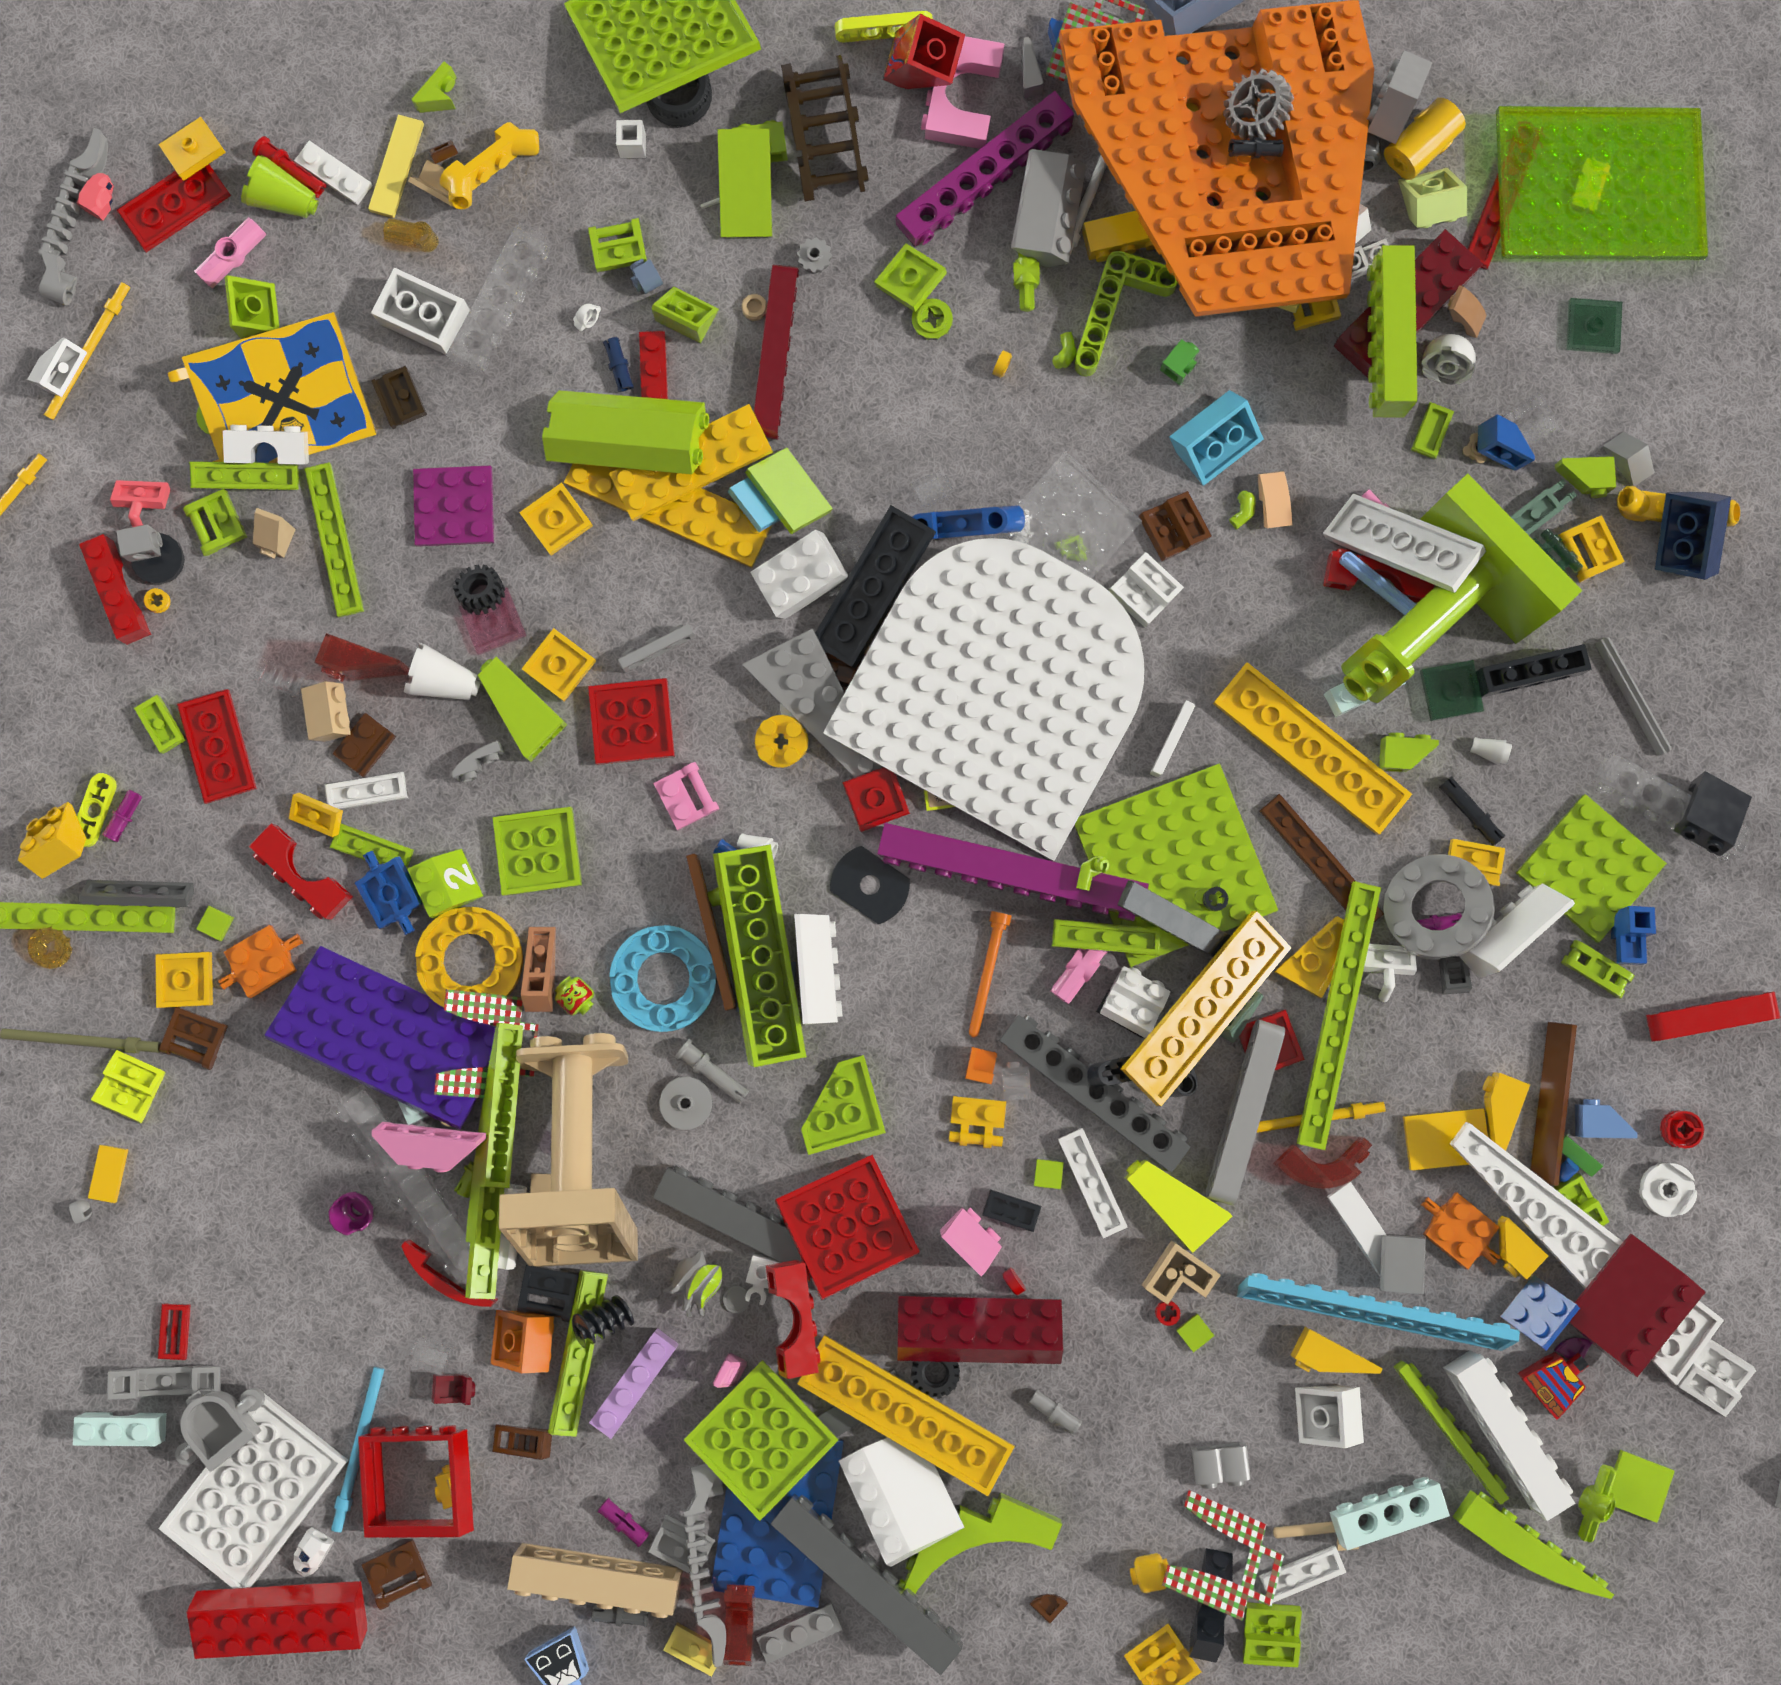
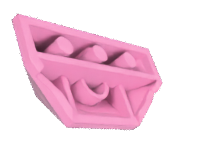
[372,1122,486,1172]

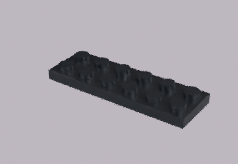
[815,505,936,668]

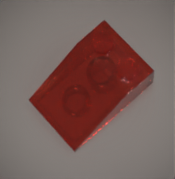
[314,633,410,682]

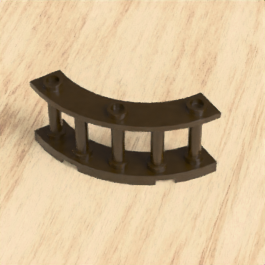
[781,55,869,202]

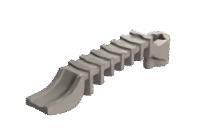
[38,128,108,306]
[682,1464,726,1667]

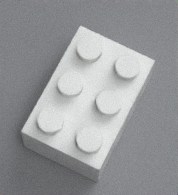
[371,268,470,356]
[750,530,849,619]

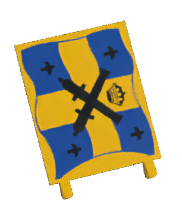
[168,312,377,463]

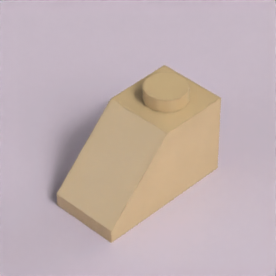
[253,508,296,559]

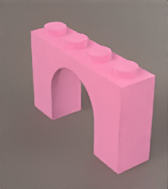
[921,36,1004,149]

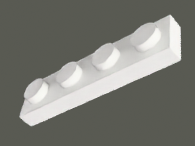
[1058,1128,1127,1239]

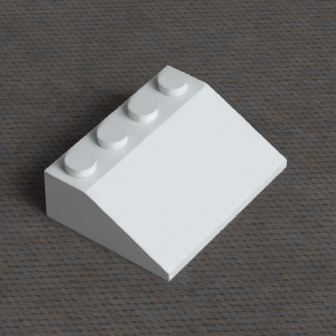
[794,914,843,1025]
[839,1437,965,1567]

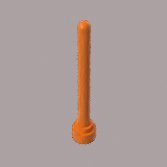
[969,911,1012,1038]

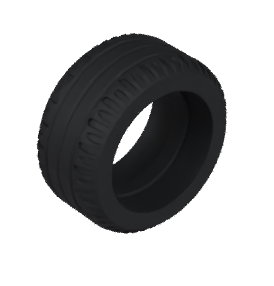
[646,74,712,128]

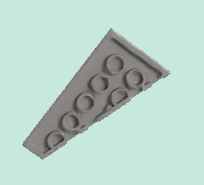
[742,629,882,777]

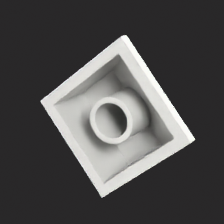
[1295,1385,1364,1448]

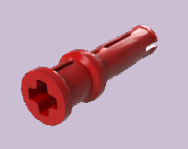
[252,136,327,198]

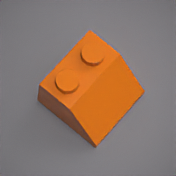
[491,1310,554,1374]

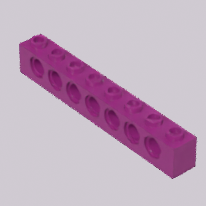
[896,91,1074,247]

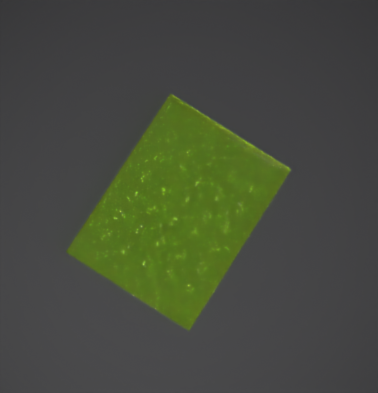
[1496,106,1708,260]

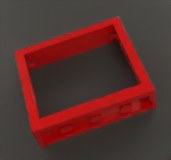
[358,1425,474,1538]

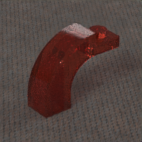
[1273,1137,1372,1189]
[723,1584,755,1666]

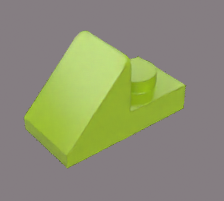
[411,61,456,113]

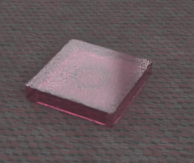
[459,587,527,655]

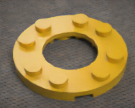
[415,907,523,1007]

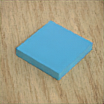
[728,478,780,532]

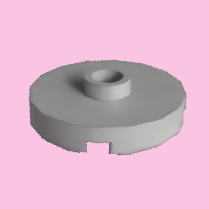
[659,1077,713,1130]

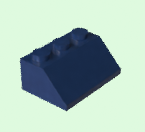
[1655,492,1731,580]

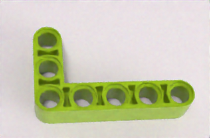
[1074,251,1178,377]

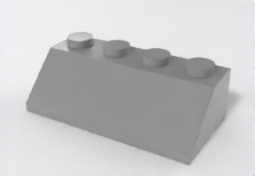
[1011,149,1087,268]

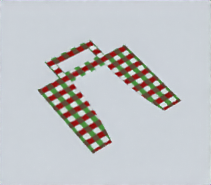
[1162,1490,1284,1621]

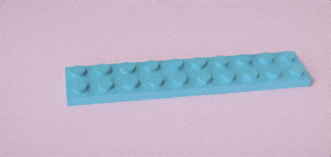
[1236,1273,1520,1351]

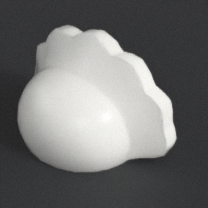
[573,304,601,331]

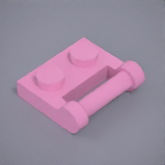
[653,762,720,830]

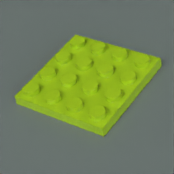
[1516,794,1667,943]
[684,1360,839,1521]

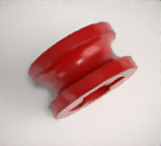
[1155,1301,1181,1326]

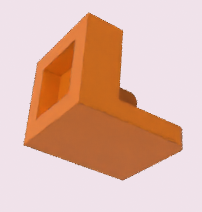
[965,1047,997,1085]

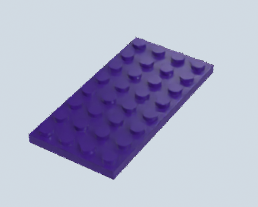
[264,946,496,1130]

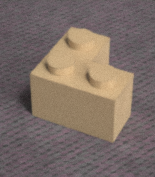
[1142,1240,1221,1305]

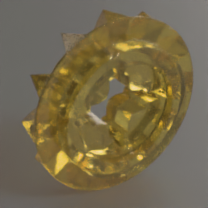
[27,926,73,969]

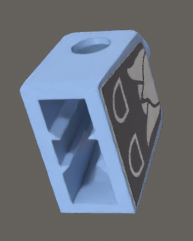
[525,1626,589,1685]

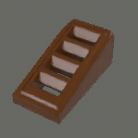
[492,1424,552,1460]

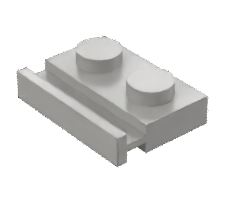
[648,1514,715,1573]

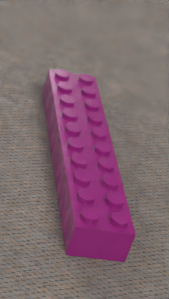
[877,823,1149,921]

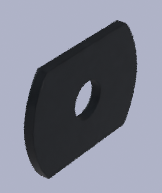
[830,846,910,924]

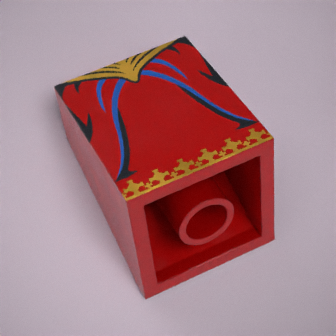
[882,13,965,89]

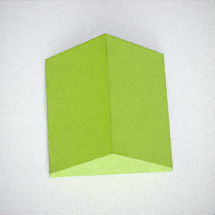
[224,275,280,338]
[652,287,719,344]

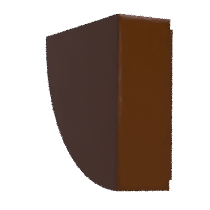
[1030,1594,1068,1624]

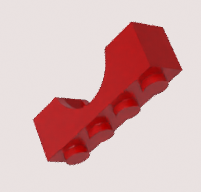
[79,534,151,645]
[1323,549,1434,603]
[249,823,353,920]
[766,1260,821,1379]

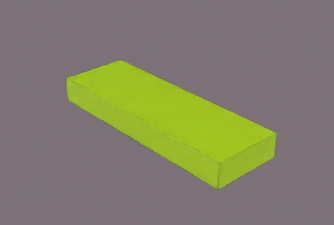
[330,824,414,868]

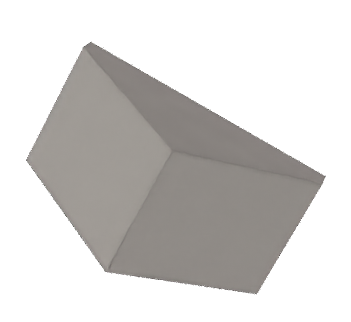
[1602,432,1654,487]

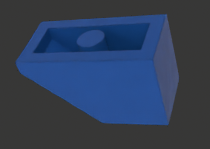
[1478,414,1535,470]

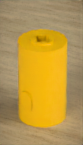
[1384,97,1466,180]

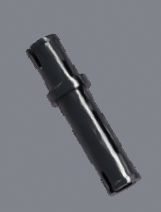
[1439,776,1506,846]

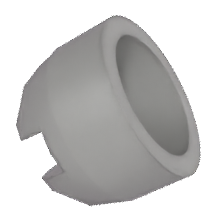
[69,1200,93,1224]

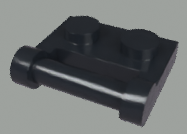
[517,1264,579,1322]

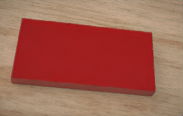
[117,164,231,253]
[177,689,257,804]

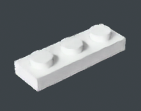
[294,141,373,206]

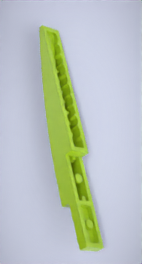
[465,1023,523,1299]

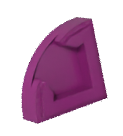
[1554,1337,1592,1359]

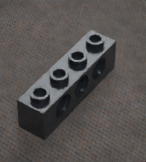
[1474,644,1592,698]

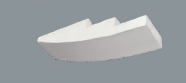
[1327,1181,1386,1277]

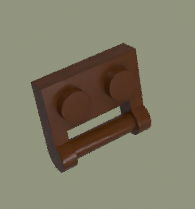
[160,1007,228,1070]
[362,1539,432,1610]

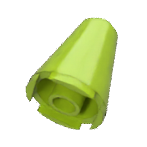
[241,155,319,218]

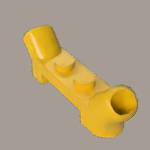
[440,122,539,210]
[1617,486,1740,527]

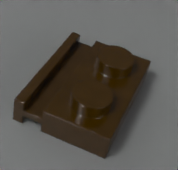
[371,366,427,429]

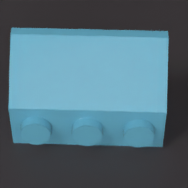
[1169,390,1264,486]

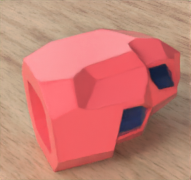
[77,173,114,221]

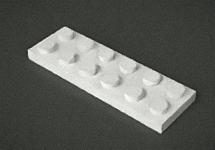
[1323,494,1486,593]

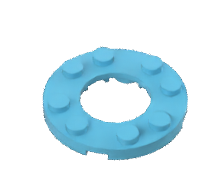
[609,925,717,1032]

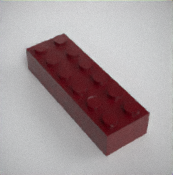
[1334,229,1483,378]
[897,1296,1063,1364]

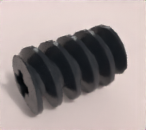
[572,1295,634,1348]

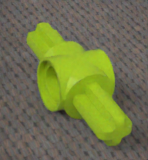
[1013,253,1040,312]
[1578,1464,1617,1543]

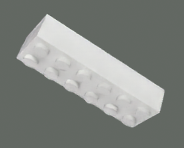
[1443,1350,1575,1521]

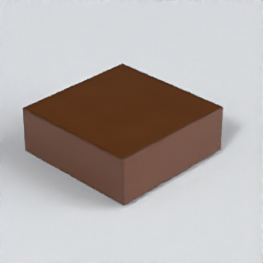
[429,140,458,164]

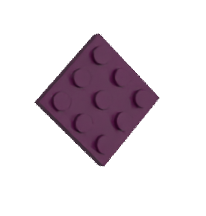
[413,465,494,547]

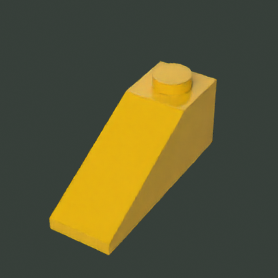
[1483,1072,1530,1151]
[1291,1326,1382,1374]

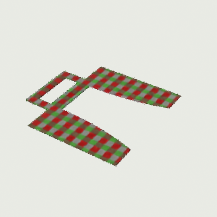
[1046,0,1146,82]

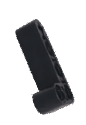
[1087,1055,1198,1097]

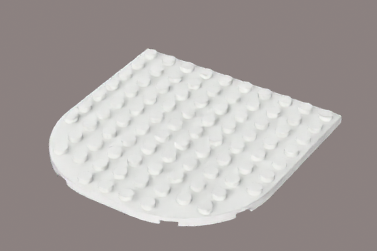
[823,538,1144,861]

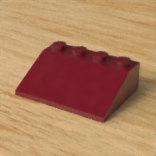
[1569,1234,1706,1377]

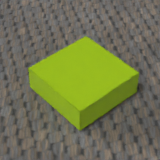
[197,906,234,941]
[1034,1159,1064,1189]
[1176,1313,1215,1353]

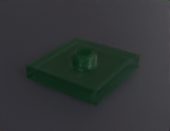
[1566,298,1623,354]
[1420,660,1484,722]

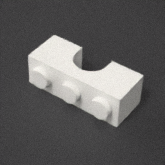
[223,425,309,464]

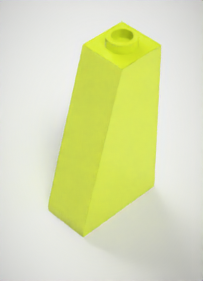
[1124,1160,1233,1253]

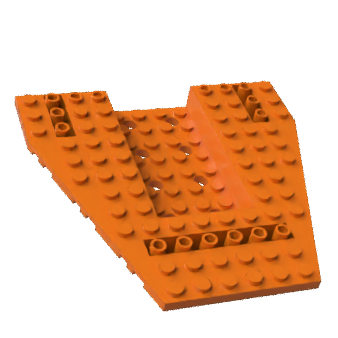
[1059,0,1375,317]

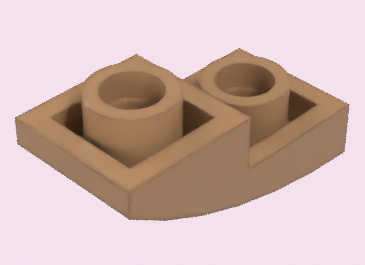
[1448,286,1487,338]

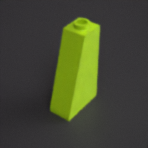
[478,657,567,762]

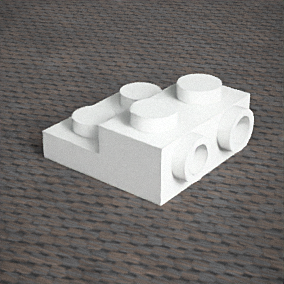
[1100,966,1171,1038]

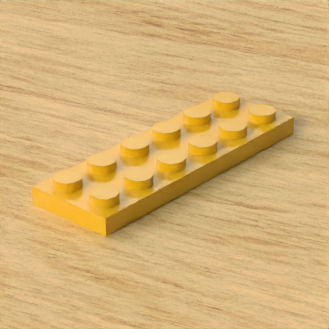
[609,404,773,521]

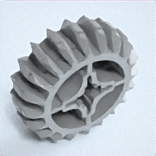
[1223,68,1294,140]

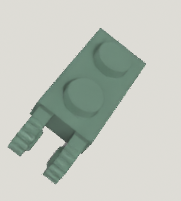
[1511,479,1577,535]

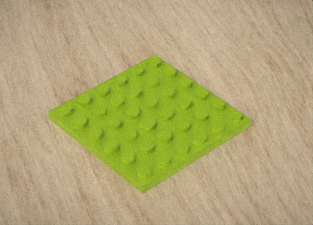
[564,0,761,113]
[1074,763,1279,967]

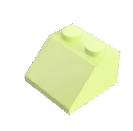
[1398,168,1467,228]

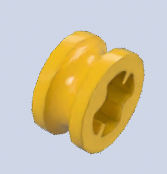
[144,588,171,613]

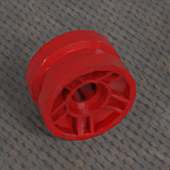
[1660,1110,1704,1149]

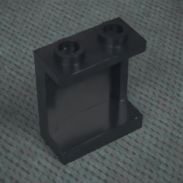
[1674,771,1752,856]

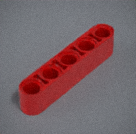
[1645,991,1781,1042]

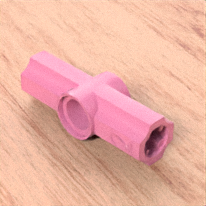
[194,217,266,289]
[1050,949,1108,1004]

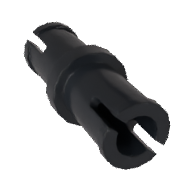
[1228,137,1284,159]

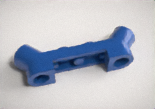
[912,505,1025,539]

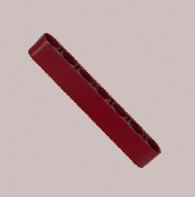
[754,264,799,440]

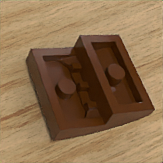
[1138,491,1212,562]

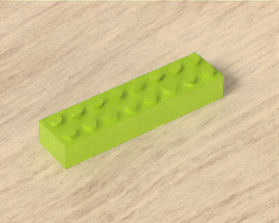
[713,844,806,1067]

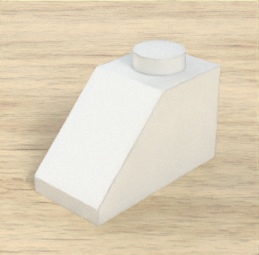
[27,338,87,397]

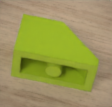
[1555,457,1616,498]

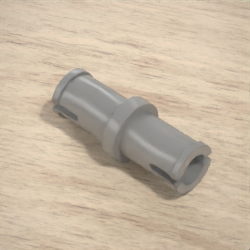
[1028,1389,1082,1436]

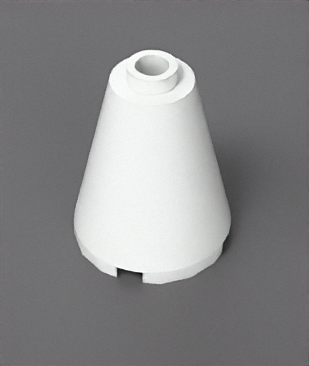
[404,643,481,700]

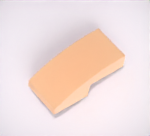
[1258,471,1292,528]

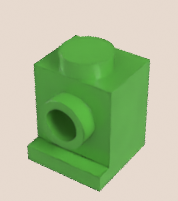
[1160,339,1199,385]

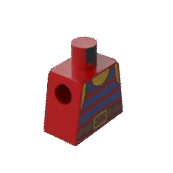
[1517,1352,1589,1420]

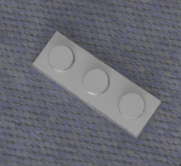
[618,624,695,673]
[756,1602,842,1664]

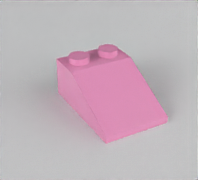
[940,1207,1002,1276]

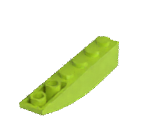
[1452,1490,1614,1599]

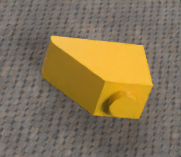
[1498,1216,1548,1280]

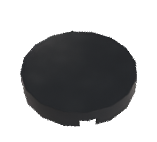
[131,533,185,585]

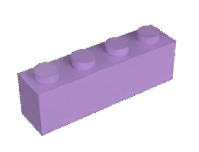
[589,1328,679,1439]

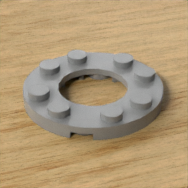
[1384,854,1495,960]

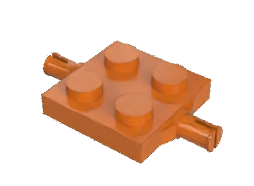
[218,925,303,998]
[1421,1192,1501,1270]

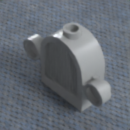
[175,1387,265,1472]

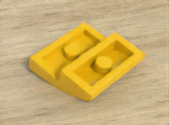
[1124,1623,1202,1685]

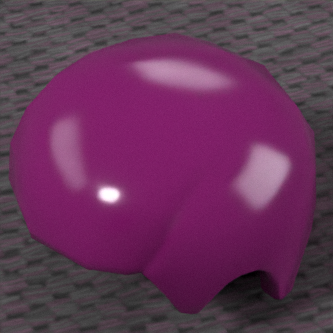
[328,1192,374,1235]

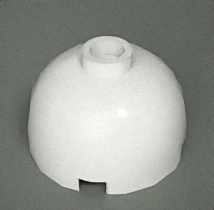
[1422,334,1476,385]

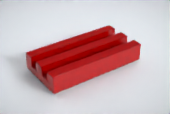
[158,1303,191,1360]

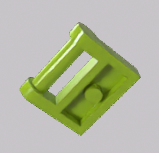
[588,218,647,273]
[183,489,247,556]

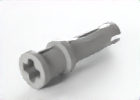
[674,1039,749,1104]

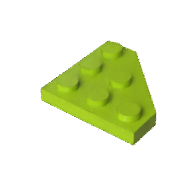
[801,1055,886,1155]

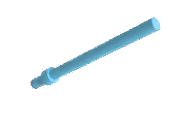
[331,1367,385,1532]

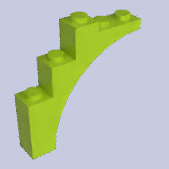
[898,1492,1062,1594]

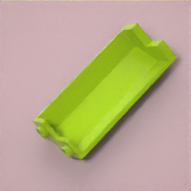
[542,390,709,474]

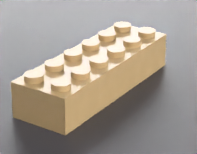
[507,1543,683,1618]

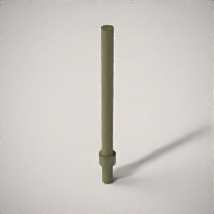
[0,1028,161,1054]

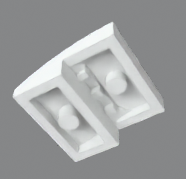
[1109,552,1184,628]
[1678,1339,1756,1417]

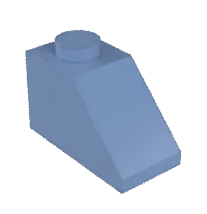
[1575,1099,1637,1138]

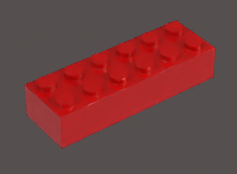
[186,1581,367,1659]

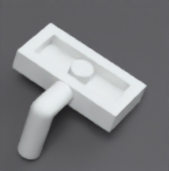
[1363,944,1417,1002]

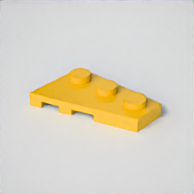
[1274,916,1344,998]

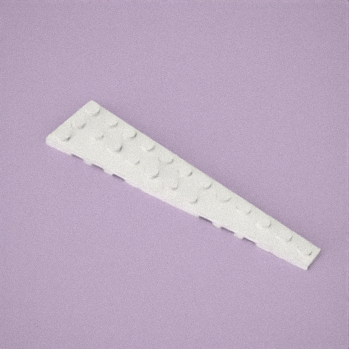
[1450,1122,1724,1386]

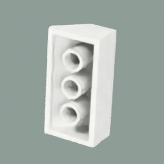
[1460,883,1575,979]

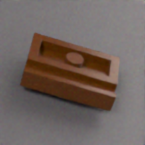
[333,713,397,777]

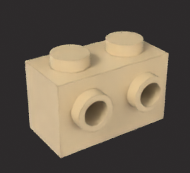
[301,681,351,742]

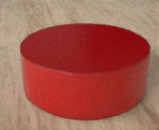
[1002,1267,1026,1296]

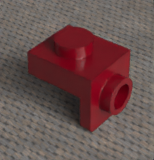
[431,1374,475,1405]

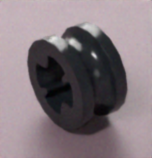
[1203,887,1229,912]

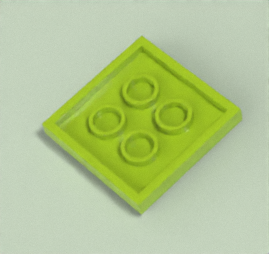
[493,807,582,896]

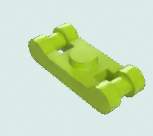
[1561,940,1635,999]

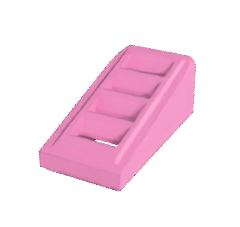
[713,1353,747,1388]

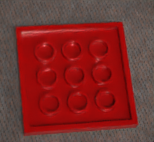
[775,1154,920,1300]

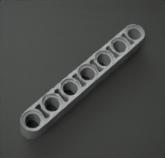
[1206,1019,1285,1205]

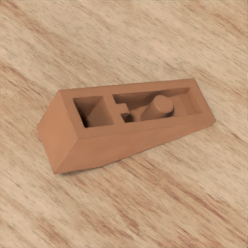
[521,927,556,1012]

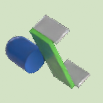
[1559,1129,1605,1182]

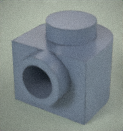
[630,259,663,294]

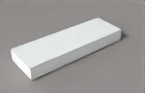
[1150,700,1195,778]
[325,772,408,809]
[1259,1545,1346,1603]

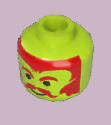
[554,976,594,1016]

